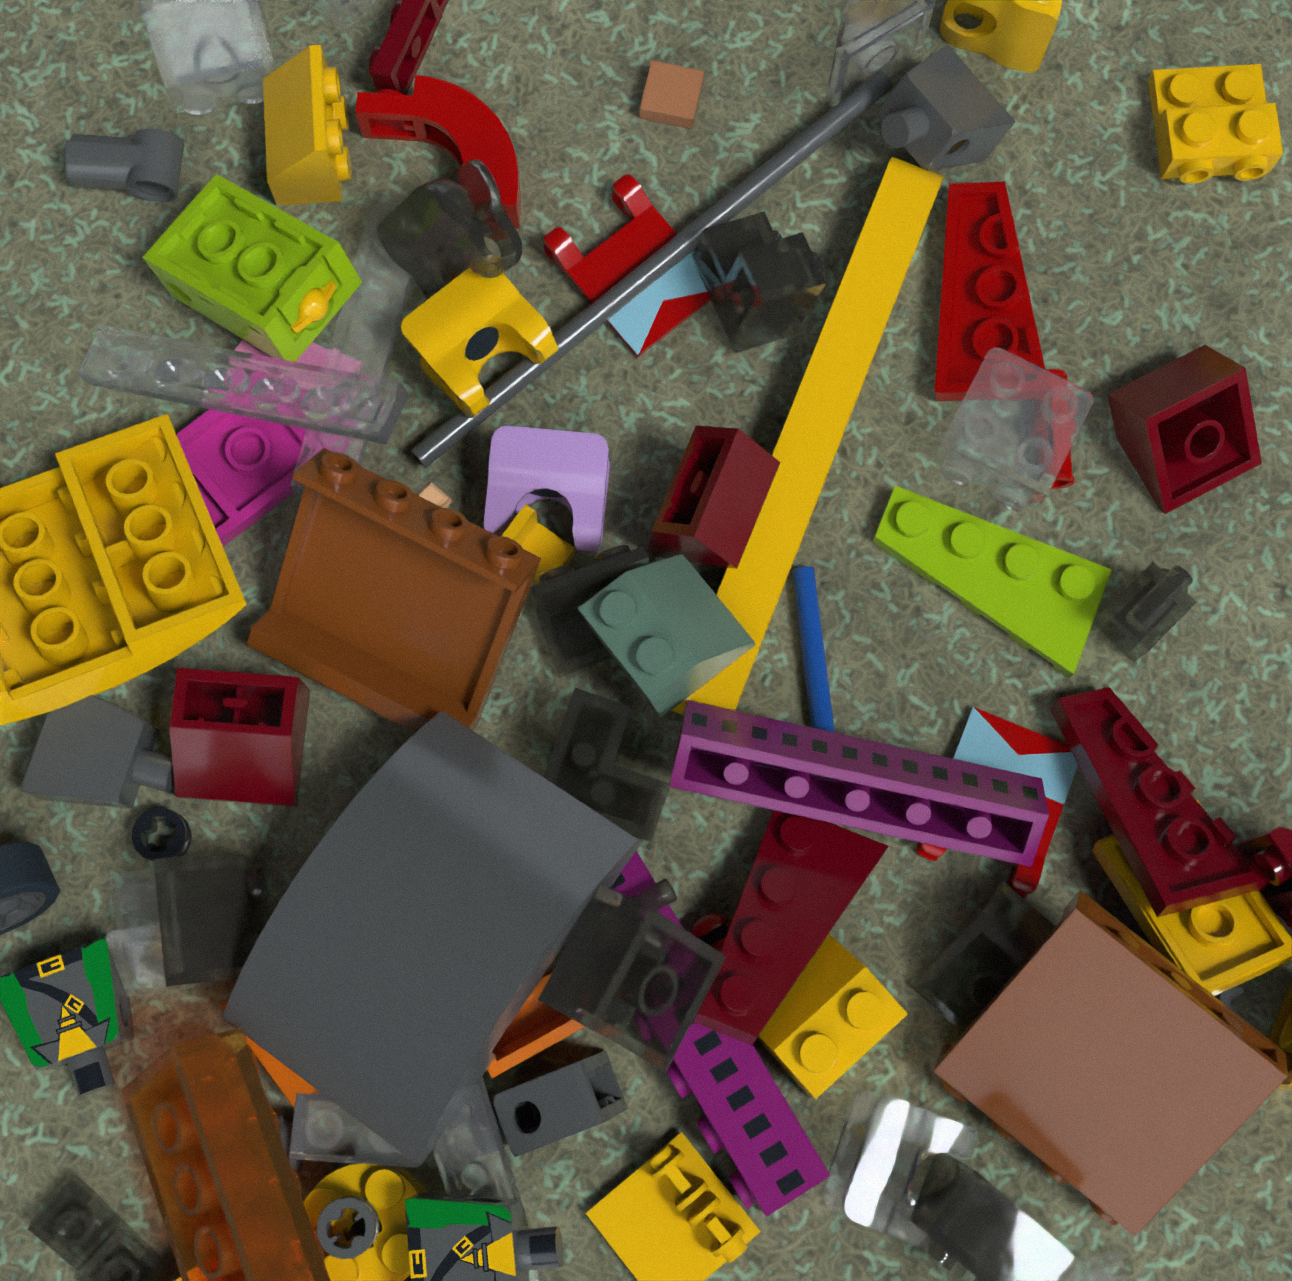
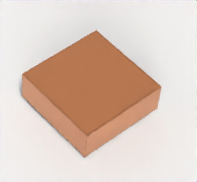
[639,60,705,129]

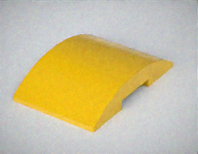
[0,413,247,726]

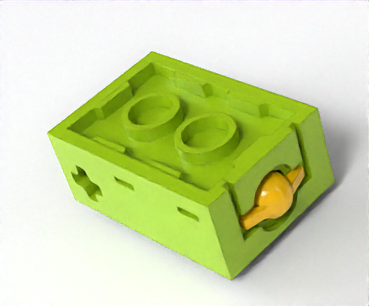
[142,174,363,368]

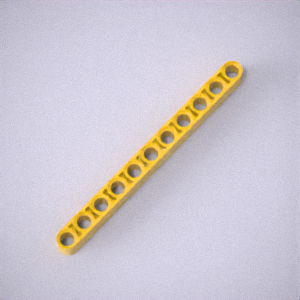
[671,157,944,716]

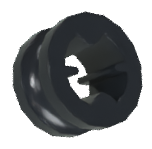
[132,808,192,864]

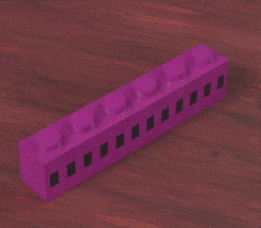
[669,700,1049,867]
[582,850,831,1217]

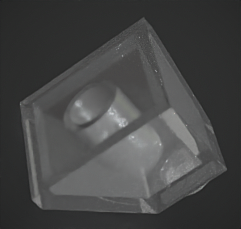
[824,0,935,112]

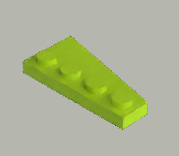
[872,485,1112,678]

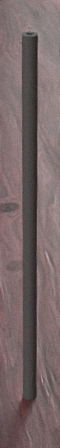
[411,71,892,469]

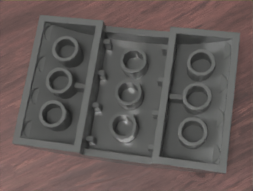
[222,711,641,1165]

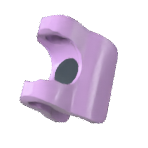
[484,426,610,555]

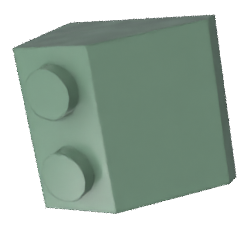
[578,554,755,718]

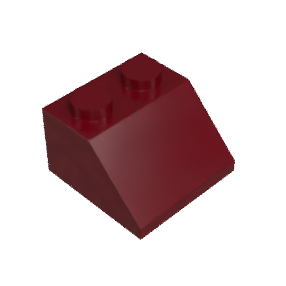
[1107,345,1262,514]

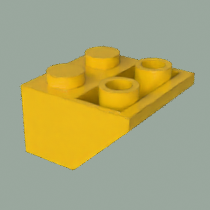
[263,45,352,206]

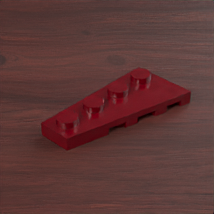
[1051,687,1272,917]
[693,810,889,1046]

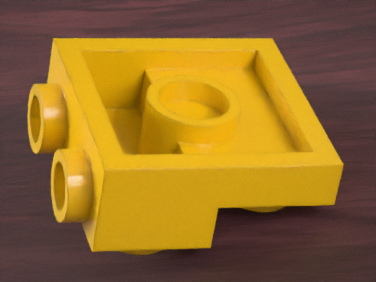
[1148,64,1283,184]

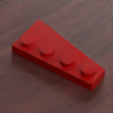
[934,181,1052,401]

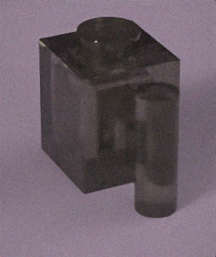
[1093,562,1197,662]

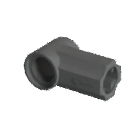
[64,128,184,202]

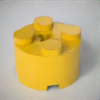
[298,1159,428,1281]

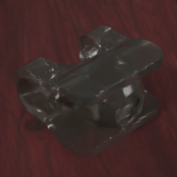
[377,159,522,299]

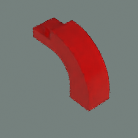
[355,75,521,229]

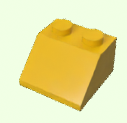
[757,934,908,1099]

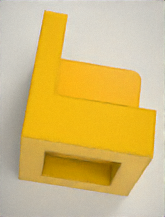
[502,504,576,599]

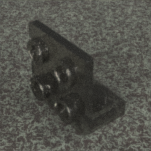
[530,545,649,678]

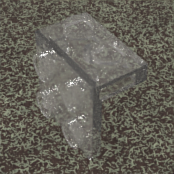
[932,348,1094,512]

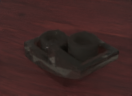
[28,1174,167,1281]

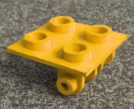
[585,1132,761,1281]

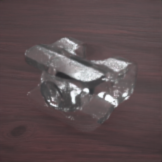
[821,1090,979,1252]

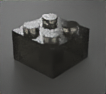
[538,885,726,1071]

